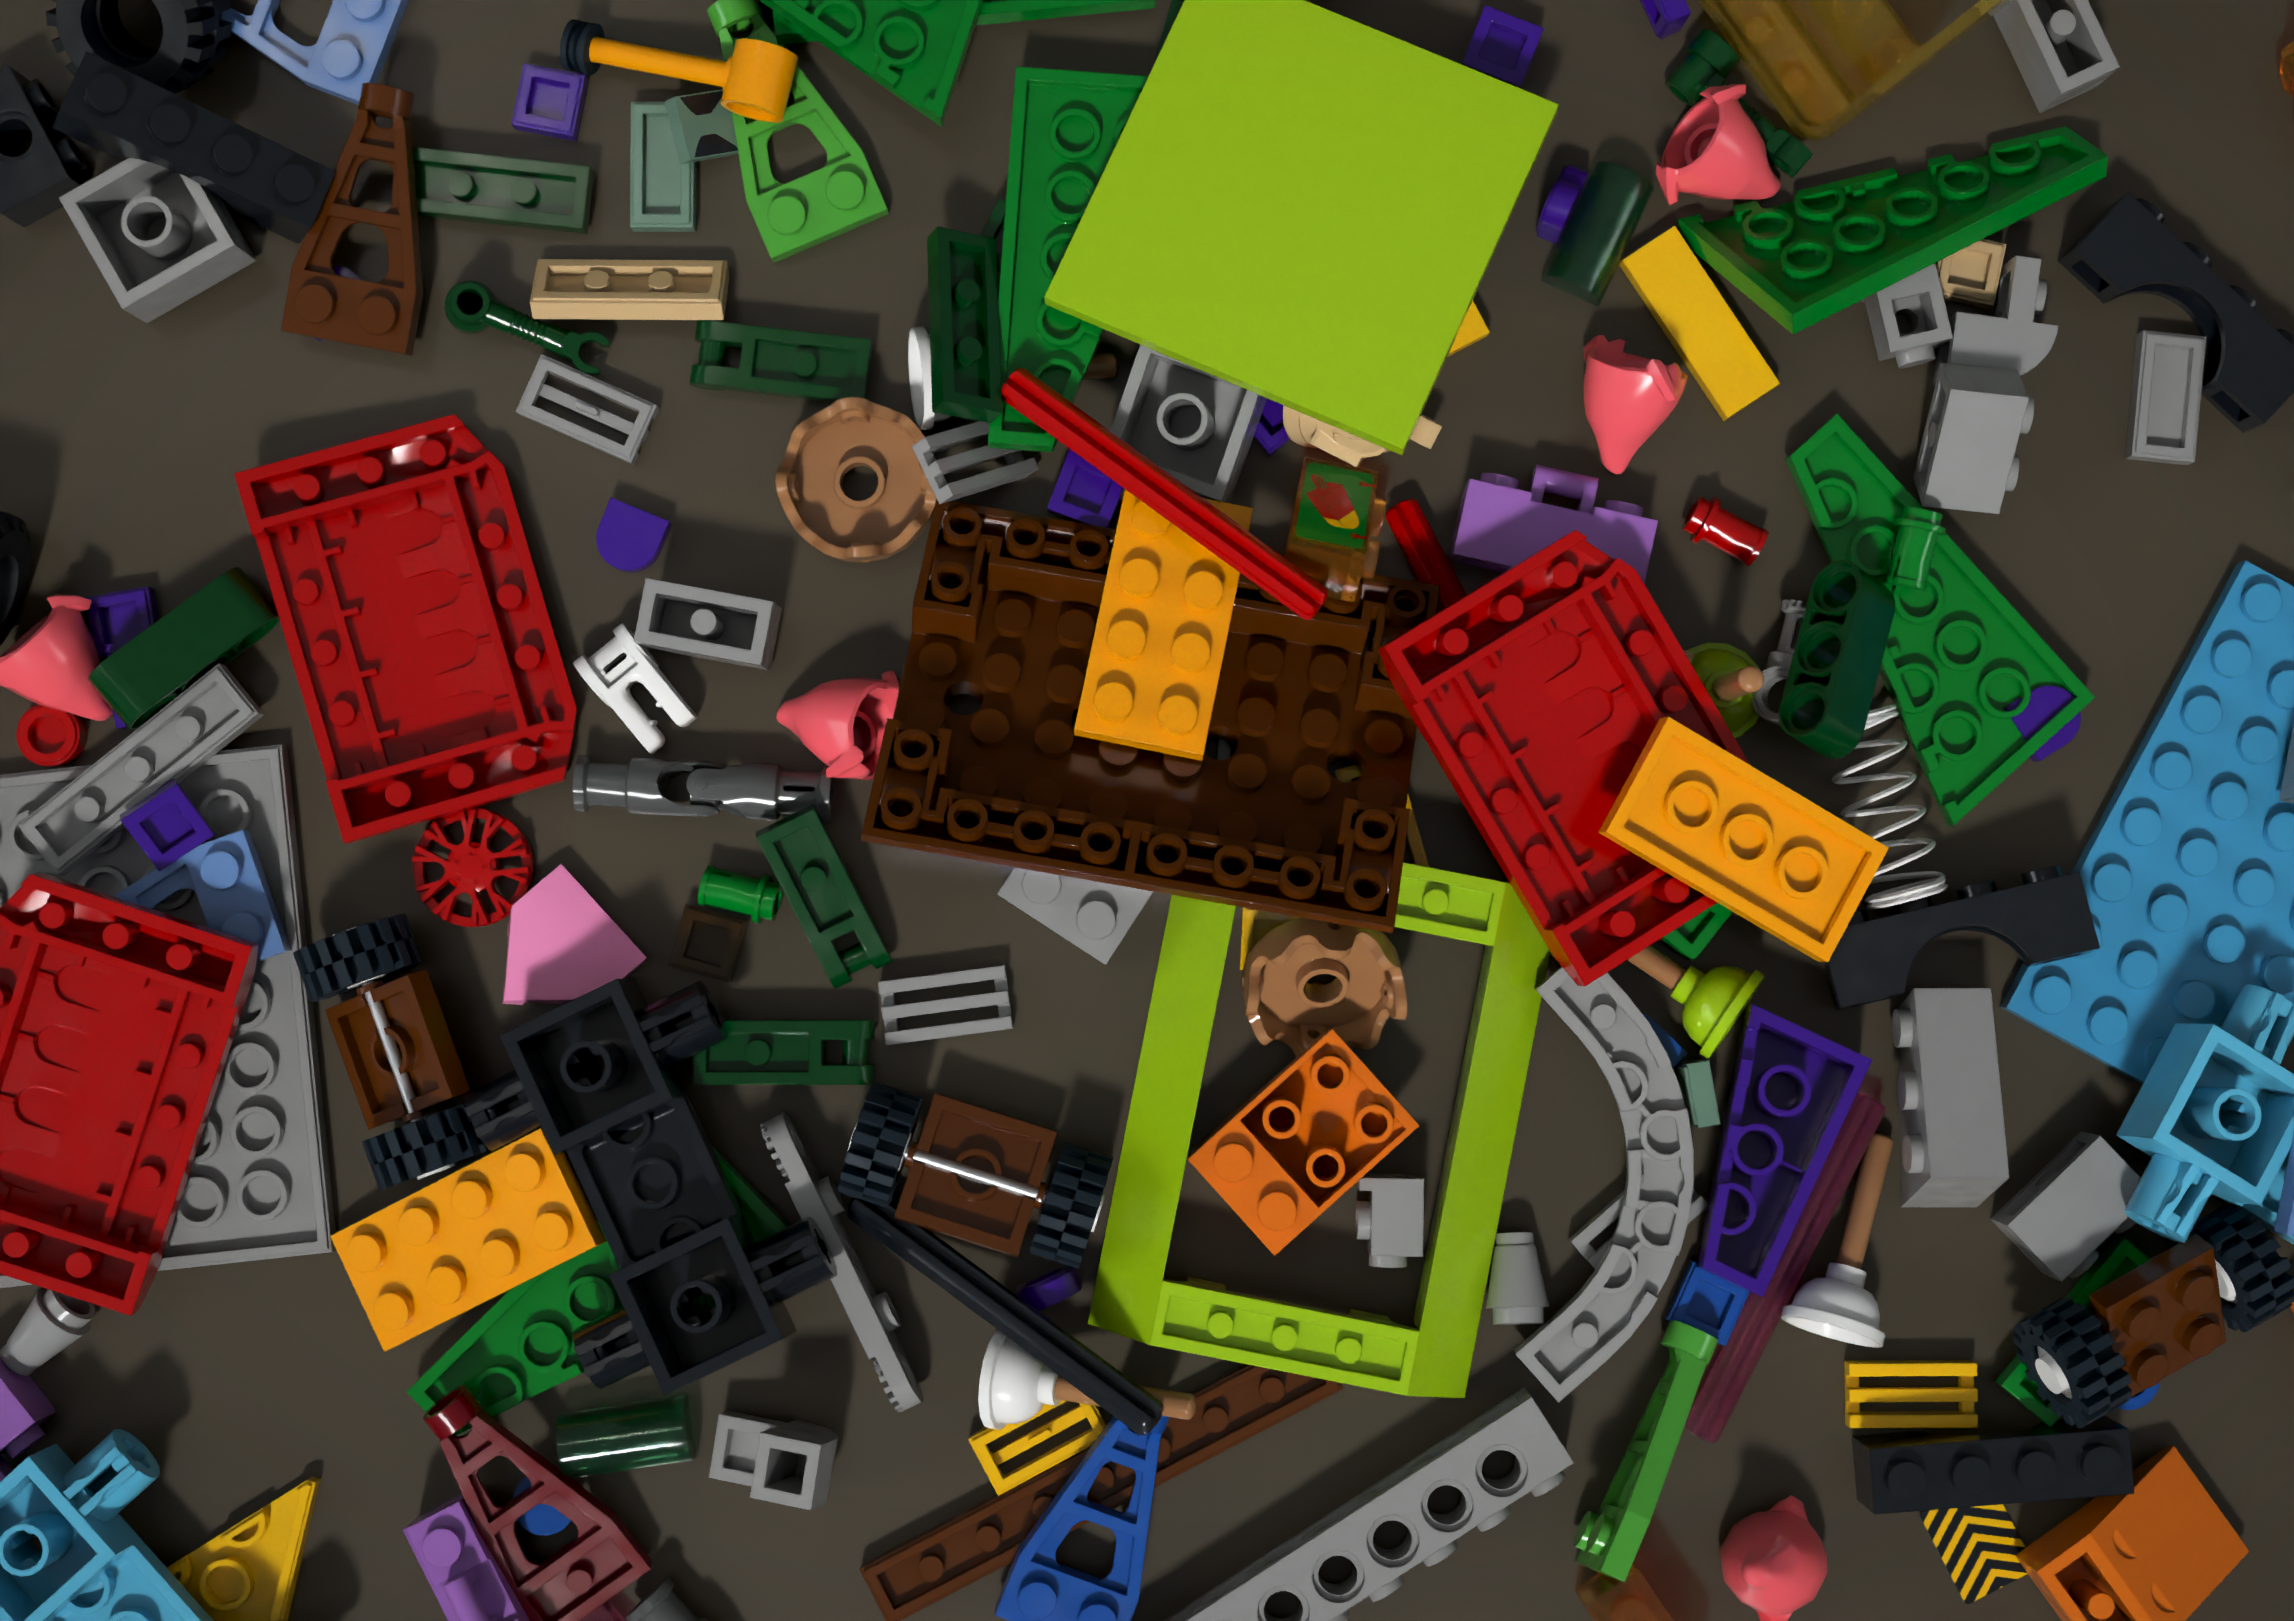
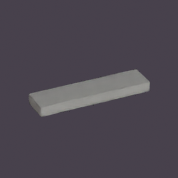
[18,664,265,875]

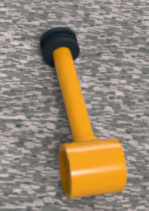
[560,19,798,123]

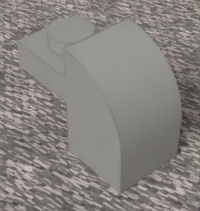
[1933,255,2059,386]
[709,1411,838,1510]

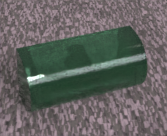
[1541,162,1654,307]
[556,1394,697,1479]

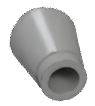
[1485,1232,1550,1325]
[0,1288,95,1376]

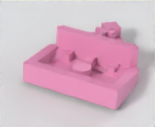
[502,864,647,1005]

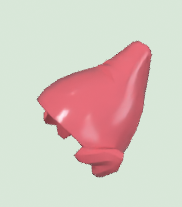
[1656,84,1781,206]
[1583,335,1688,475]
[0,594,113,721]
[776,670,900,780]
[1719,1495,1828,1621]

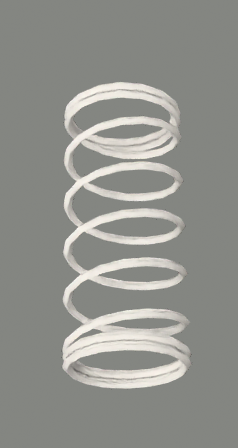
[1831,704,1948,910]

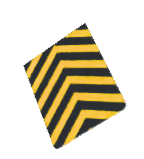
[1919,1504,2028,1604]

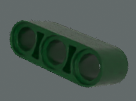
[1778,560,1895,759]
[88,567,280,730]

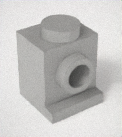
[1861,263,1953,369]
[1355,1173,1424,1268]

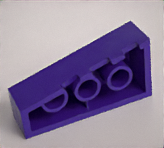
[1697,1004,1872,1297]

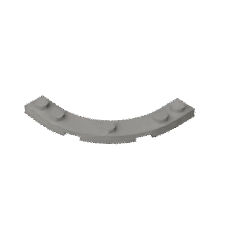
[1514,966,1694,1403]

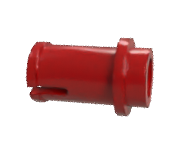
[1682,496,1769,567]

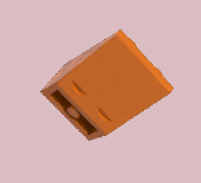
[1188,1028,1420,1256]
[2015,1444,2249,1621]

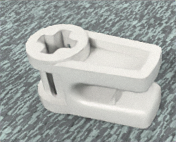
[573,622,698,754]

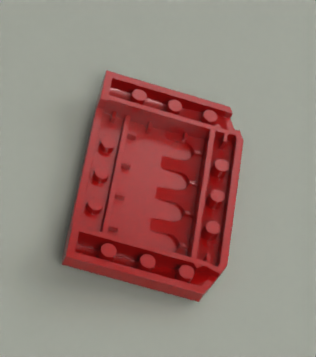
[234,414,578,845]
[1378,530,1750,986]
[0,872,259,1316]

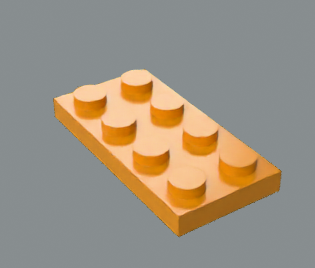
[1074,489,1253,761]
[1598,717,1889,962]
[330,1128,607,1352]

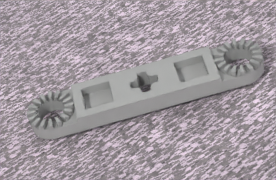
[760,1112,923,1412]

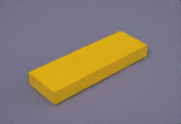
[1619,226,1780,422]

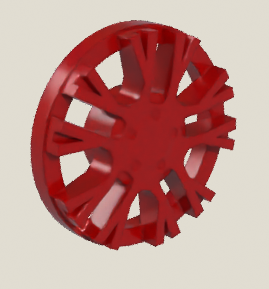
[412,808,534,927]

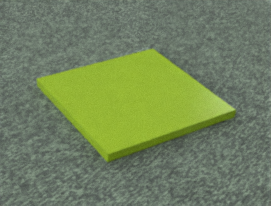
[1044,0,1559,456]

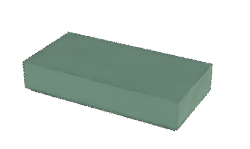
[630,102,697,232]

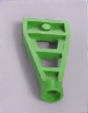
[707,0,889,263]
[1573,1319,1719,1582]

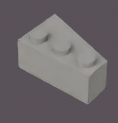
[1892,988,2010,1208]

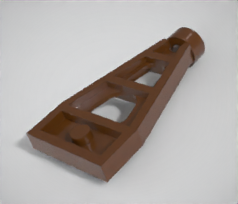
[281,83,423,356]

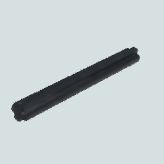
[847,1197,1164,1436]

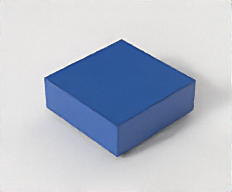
[1664,1260,1750,1347]

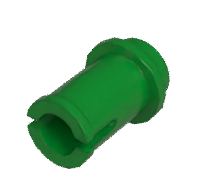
[1884,506,1946,591]
[698,865,783,924]

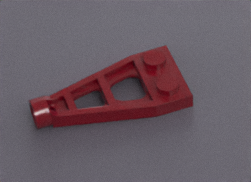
[423,1385,652,1621]

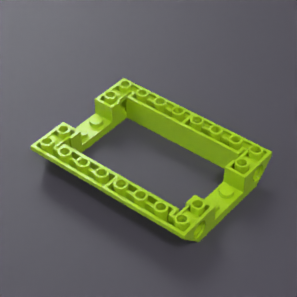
[1087,862,1550,1398]

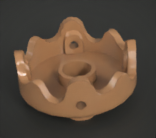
[775,397,937,563]
[1242,917,1407,1057]

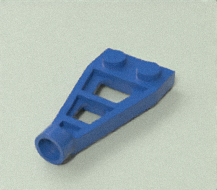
[995,1416,1170,1621]

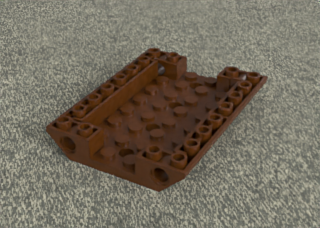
[861,499,1440,933]

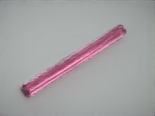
[1685,1093,1885,1443]

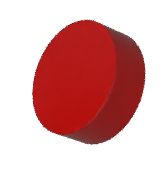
[16,704,87,767]

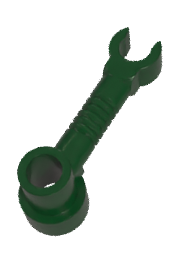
[1665,28,1813,178]
[445,281,611,376]

